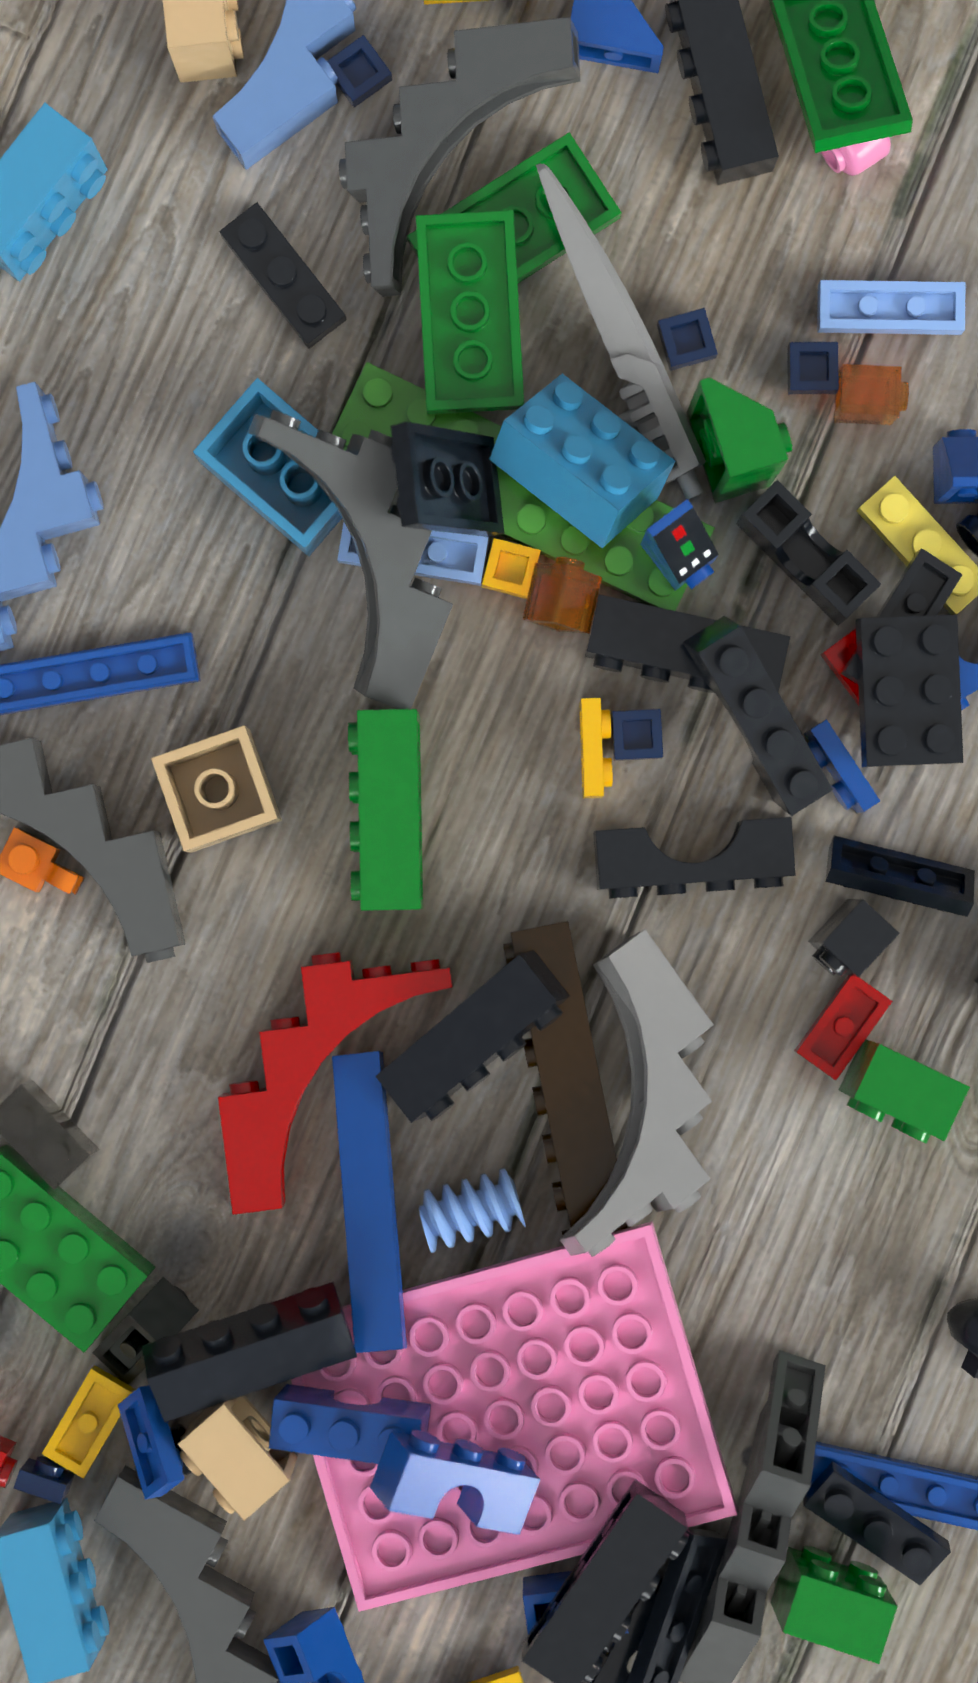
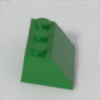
[686,377,792,503]

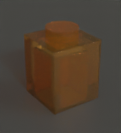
[834,364,909,425]
[522,557,602,634]

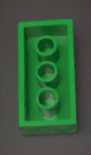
[348,709,423,911]
[0,1144,156,1353]

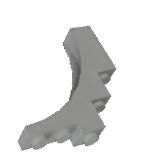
[559,929,714,1257]

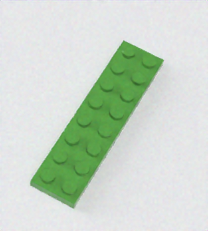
[332,362,715,611]

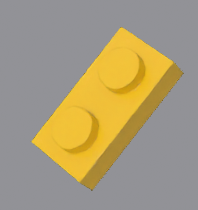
[579,698,613,799]
[42,1365,136,1479]

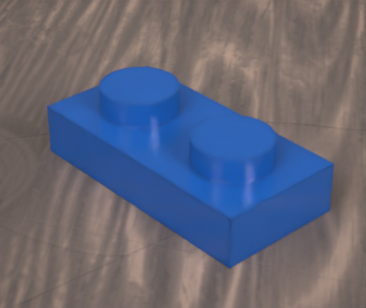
[804,719,880,814]
[118,1385,185,1500]

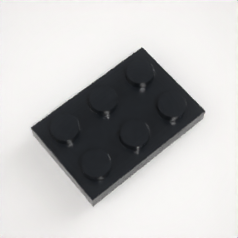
[391,422,505,537]
[855,615,964,767]

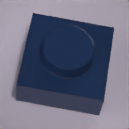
[327,35,393,108]
[657,308,718,371]
[787,342,839,395]
[611,709,663,761]
[13,1456,75,1504]

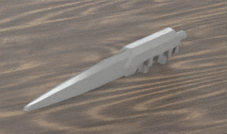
[536,164,706,500]

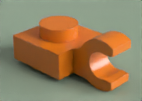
[0,827,85,895]

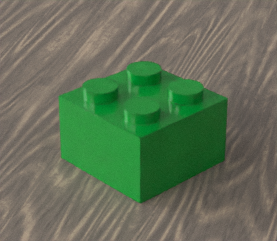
[839,1039,970,1144]
[771,1546,898,1664]

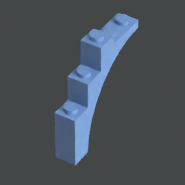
[212,0,356,170]
[0,382,104,652]

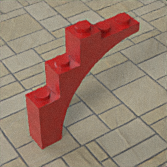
[218,952,453,1215]

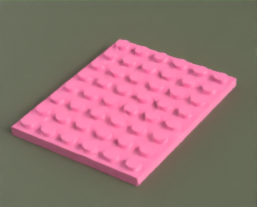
[291,1222,738,1612]

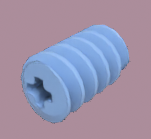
[419,1168,526,1253]

